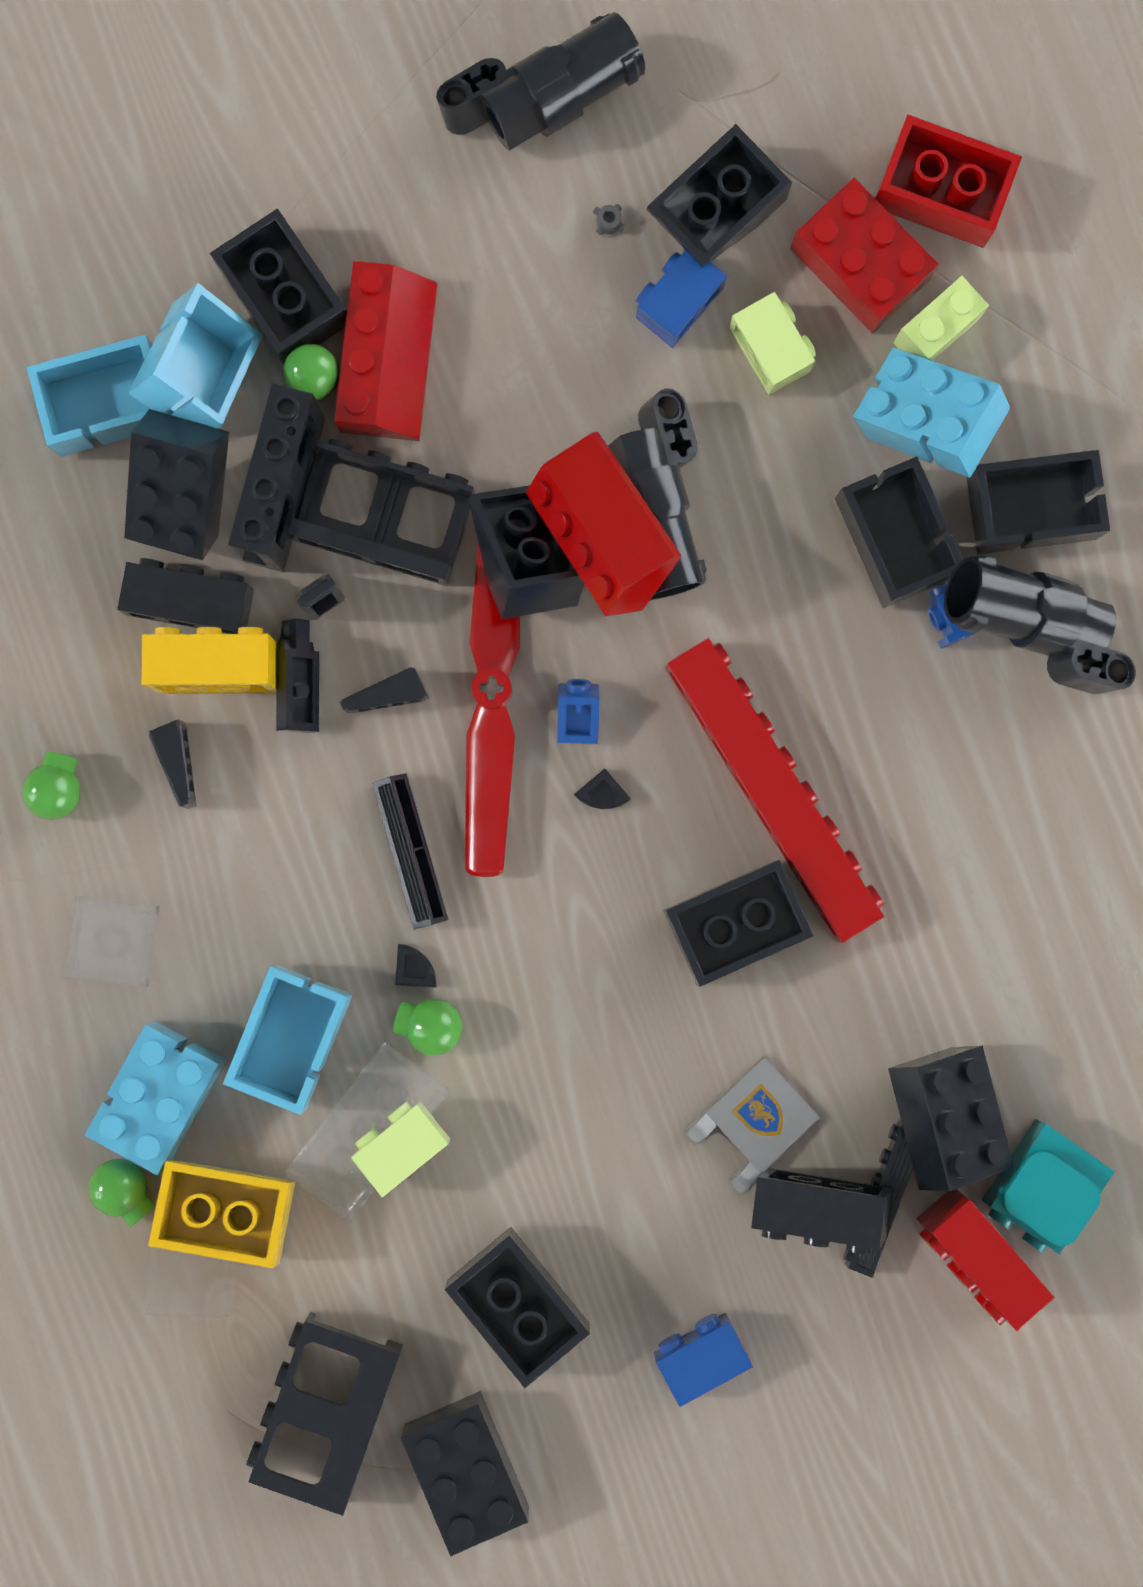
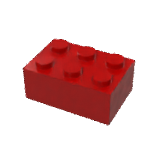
[875,114,1022,248]
[790,177,939,334]
[916,1189,1055,1331]

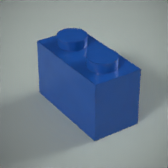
[636,250,727,349]
[654,1313,753,1407]

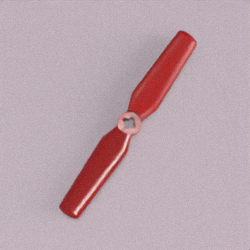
[465,543,520,878]

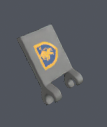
[685,1057,820,1193]

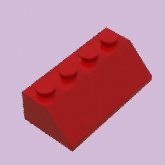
[334,260,438,442]
[526,432,682,617]

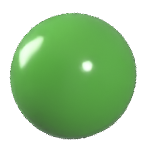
[283,344,340,401]
[22,751,80,820]
[393,999,462,1056]
[88,1159,156,1227]

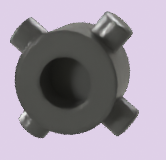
[593,204,625,236]

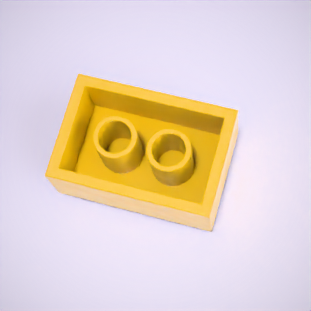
[141,627,278,694]
[148,1160,296,1268]

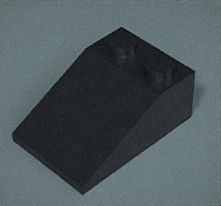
[646,124,792,268]
[469,485,584,619]

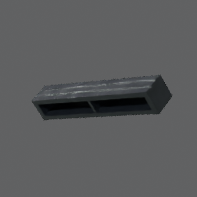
[372,773,449,930]
[843,1120,913,1278]

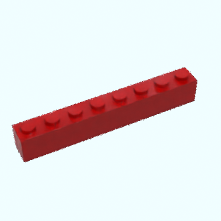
[665,638,885,943]

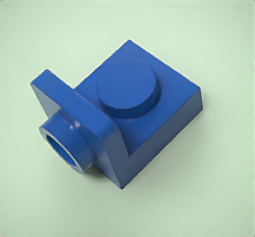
[557,679,600,744]

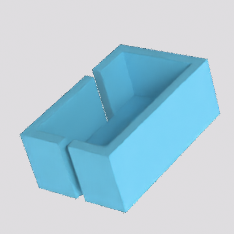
[129,283,263,428]
[26,334,168,457]
[853,347,1010,478]
[223,965,353,1115]
[84,1021,227,1176]

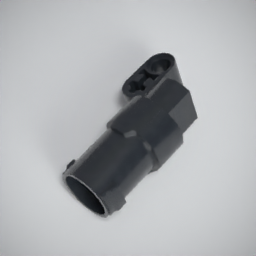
[436,12,645,151]
[608,388,707,601]
[944,556,1136,694]

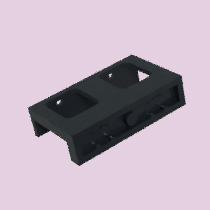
[228,383,325,572]
[288,439,475,586]
[246,1312,403,1516]

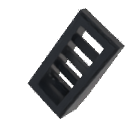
[295,574,345,620]
[340,667,430,713]
[148,719,196,809]

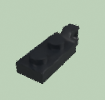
[276,618,319,733]

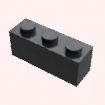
[117,558,254,634]

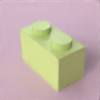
[893,276,989,361]
[729,292,816,396]
[351,1101,450,1197]

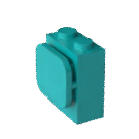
[982,1119,1115,1255]

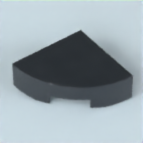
[574,768,631,809]
[395,944,437,988]

